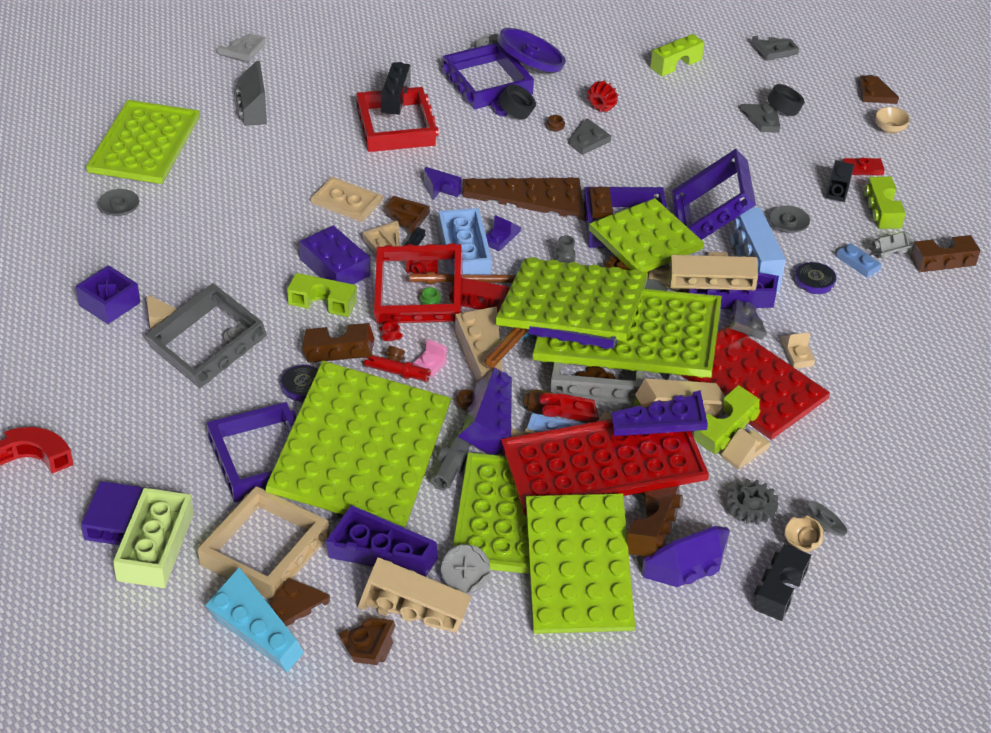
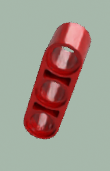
[449,278,510,313]

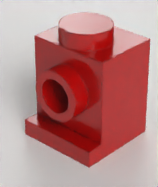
[405,260,438,274]

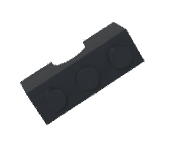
[381,62,411,115]
[753,544,812,621]

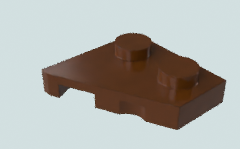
[859,75,899,104]
[385,195,430,234]

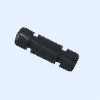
[403,227,426,246]

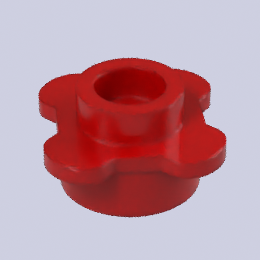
[379,321,403,341]

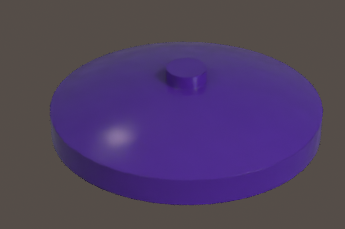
[497,28,566,72]

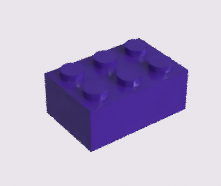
[299,225,371,284]

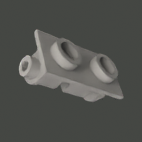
[870,231,913,258]

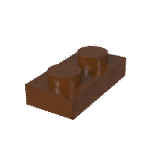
[589,186,613,218]

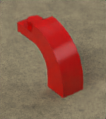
[0,427,74,474]

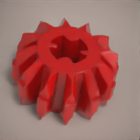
[586,80,619,112]

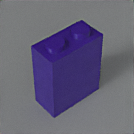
[81,481,144,545]

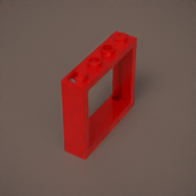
[356,87,439,152]
[374,243,463,324]

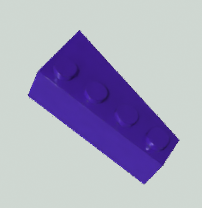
[689,272,779,309]
[457,367,512,455]
[326,505,438,577]

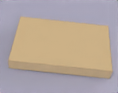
[311,177,383,222]

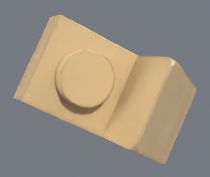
[779,332,815,368]
[721,428,770,470]

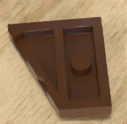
[268,578,330,627]

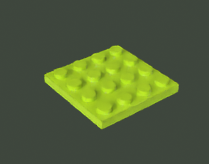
[589,198,704,272]

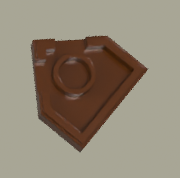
[338,617,396,665]

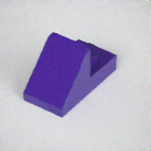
[424,167,462,200]
[486,215,521,251]

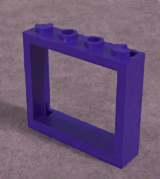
[441,42,534,109]
[672,149,756,240]
[583,187,667,248]
[206,402,296,502]

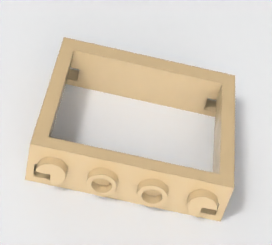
[198,486,329,601]

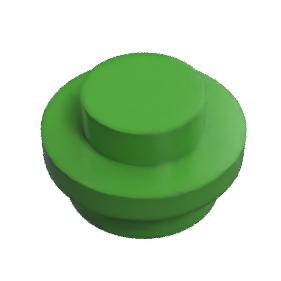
[420,287,441,305]

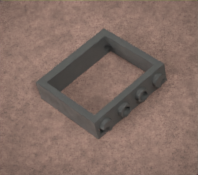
[145,283,267,389]

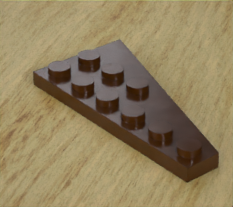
[462,177,585,221]

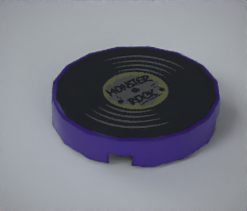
[794,262,836,294]
[280,365,319,401]

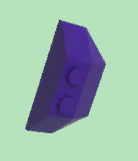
[641,526,730,587]

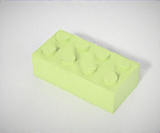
[113,488,194,588]

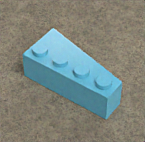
[205,567,304,672]

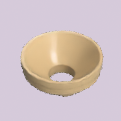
[875,107,910,134]

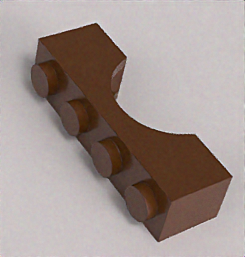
[627,486,683,556]

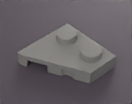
[218,33,266,62]

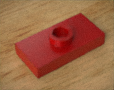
[843,157,885,175]

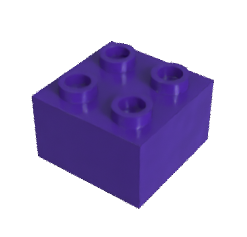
[76,265,140,324]

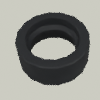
[499,84,536,120]
[767,84,805,116]

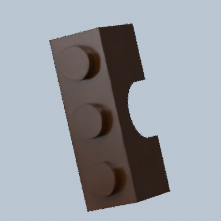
[910,235,981,273]
[302,323,375,363]

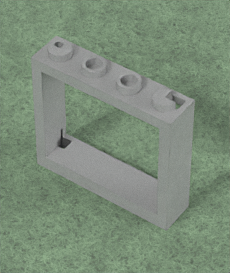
[551,362,645,404]

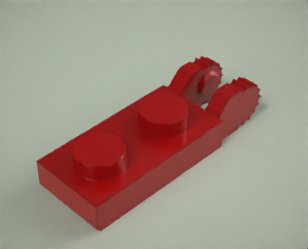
[539,393,600,423]

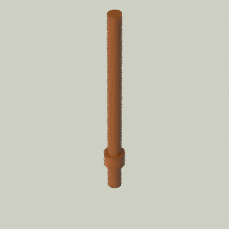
[409,272,516,284]

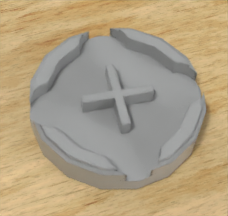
[441,544,491,594]

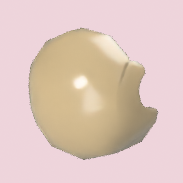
[784,515,824,552]

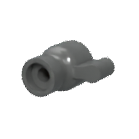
[555,235,576,263]

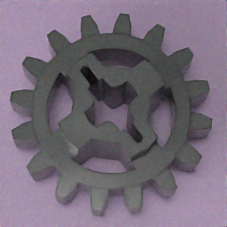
[726,479,779,525]

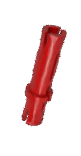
[364,355,431,383]

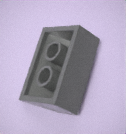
[236,61,267,126]

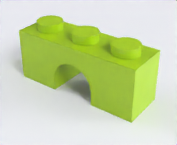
[650,34,705,77]
[864,176,906,229]
[287,273,357,317]
[694,385,760,455]

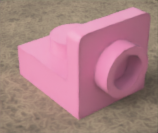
[414,339,447,378]

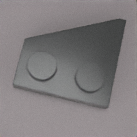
[752,36,799,60]
[740,104,780,133]
[570,118,611,155]

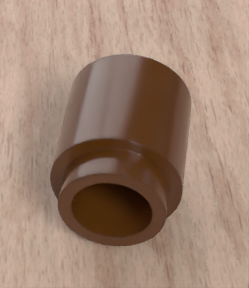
[524,389,555,413]

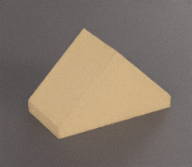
[147,295,178,330]

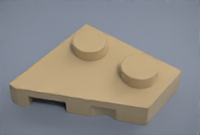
[362,221,400,255]

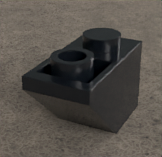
[826,160,854,203]

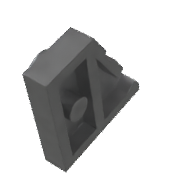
[730,300,767,339]

